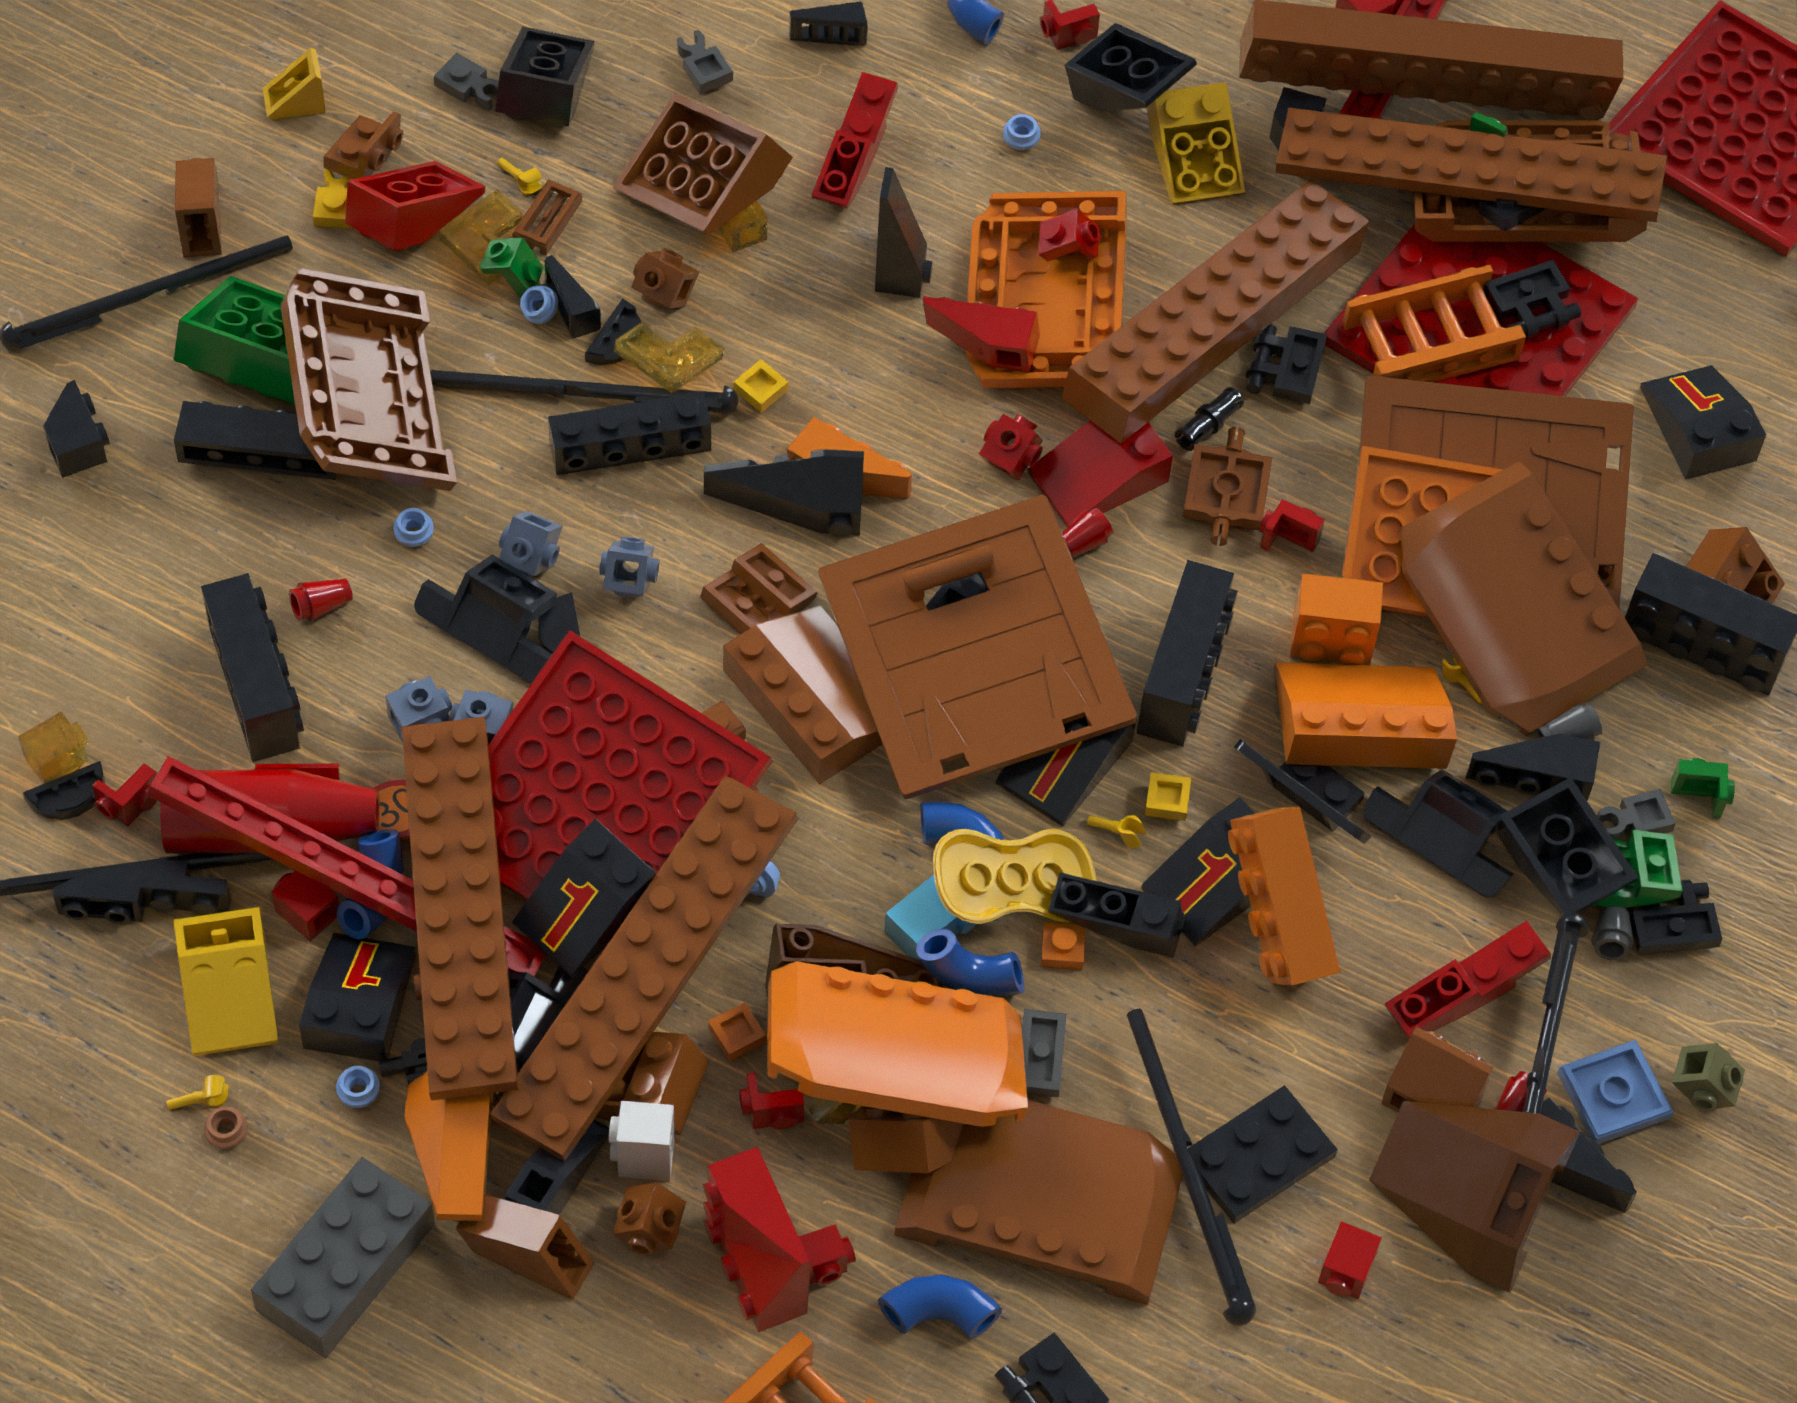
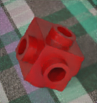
[979,414,1043,480]

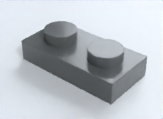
[1022,1009,1067,1097]

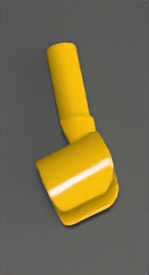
[497,158,543,195]
[1442,656,1483,705]
[1087,815,1147,849]
[166,1075,229,1110]

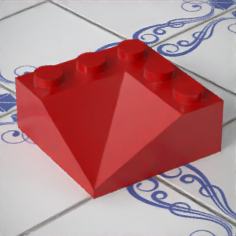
[703,1146,810,1332]

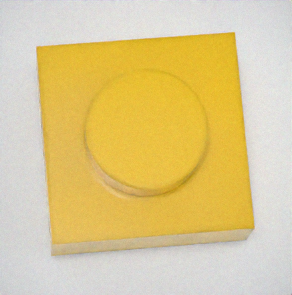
[733,359,789,413]
[1145,772,1191,821]

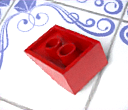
[345,161,485,252]
[1028,420,1173,528]

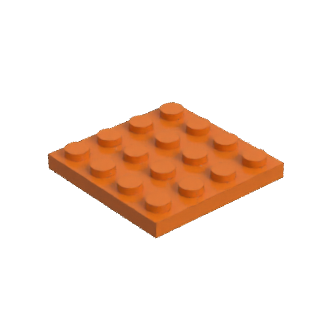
[1341,446,1503,617]

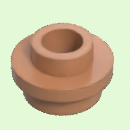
[203,1106,248,1149]

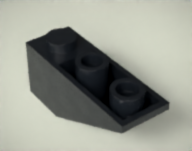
[1466,734,1600,801]
[1048,872,1185,958]
[1540,1097,1637,1213]
[505,1120,610,1215]

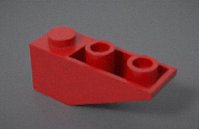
[923,296,1040,372]

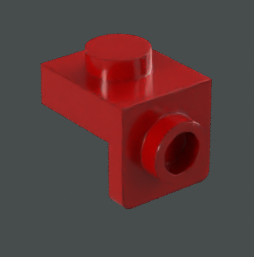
[1040,0,1100,50]
[1038,209,1101,262]
[1259,499,1325,552]
[92,763,157,826]
[739,1072,805,1129]

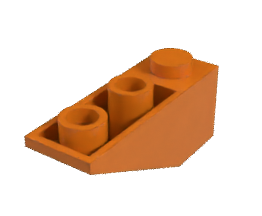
[787,417,912,499]

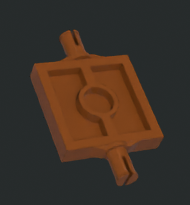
[1183,427,1272,546]

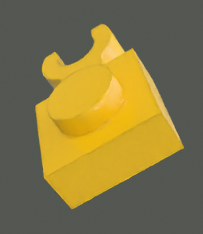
[313,169,353,229]

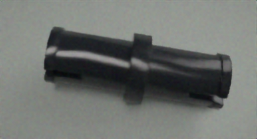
[1175,387,1244,451]

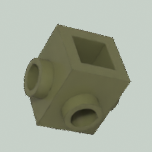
[1672,1043,1745,1111]

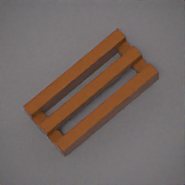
[512,179,582,255]

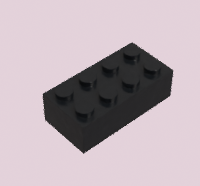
[1625,553,1797,696]
[1137,560,1238,747]
[201,573,304,762]

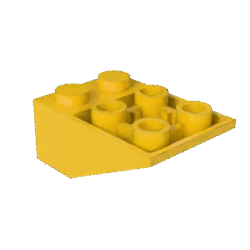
[1147,82,1246,204]
[174,907,279,1056]

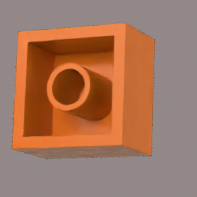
[1290,573,1383,665]

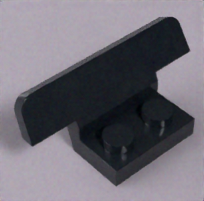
[414,554,557,682]
[1234,739,1372,844]
[1363,769,1514,898]
[495,967,589,1101]

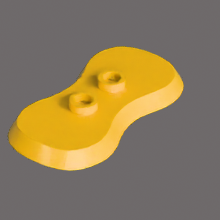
[933,829,1097,924]

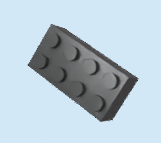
[251,1157,435,1359]

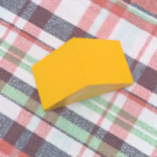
[262,47,326,120]

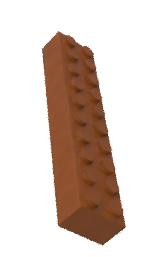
[1239,0,1624,119]
[1061,179,1370,443]

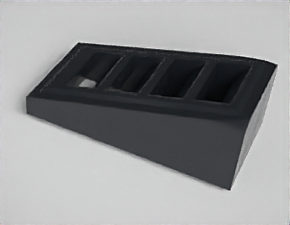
[789,1,868,46]
[544,255,601,338]

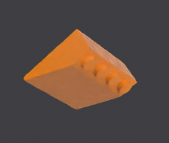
[1274,662,1457,769]

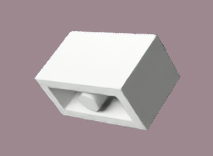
[609,1101,675,1181]

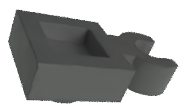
[677,30,733,94]
[434,52,499,110]
[1597,789,1676,840]

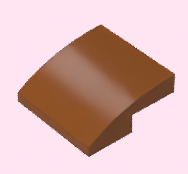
[700,543,818,634]

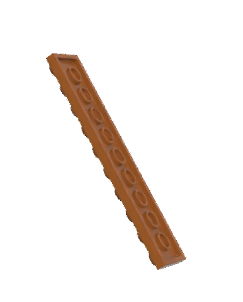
[1276,108,1667,222]
[402,717,519,1101]
[490,775,798,1162]

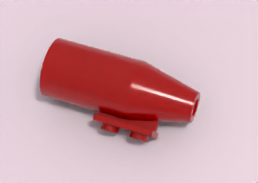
[160,763,379,854]

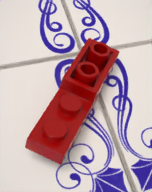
[812,72,898,209]
[1385,920,1551,1039]

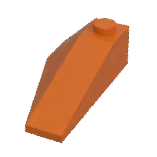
[404,1072,495,1221]

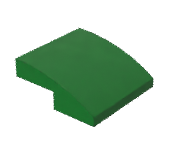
[1592,830,1682,907]

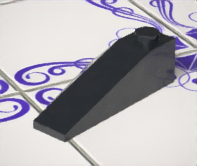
[875,167,933,298]
[704,449,864,537]

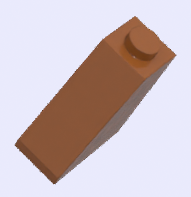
[175,158,222,257]
[455,1195,595,1299]

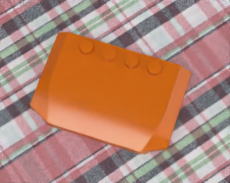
[964,191,1127,388]
[767,961,1028,1127]

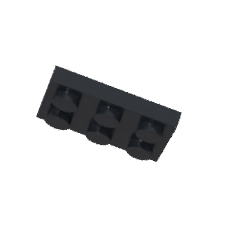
[1188,1085,1338,1224]

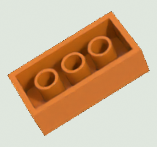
[1228,807,1341,985]

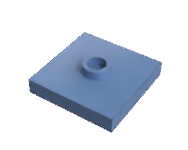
[1557,1040,1674,1144]

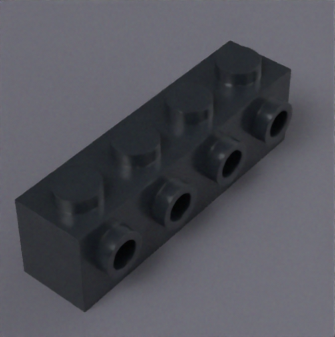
[548,392,711,475]
[174,401,336,480]

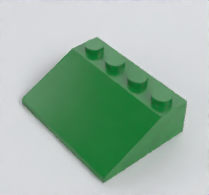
[173,276,296,407]

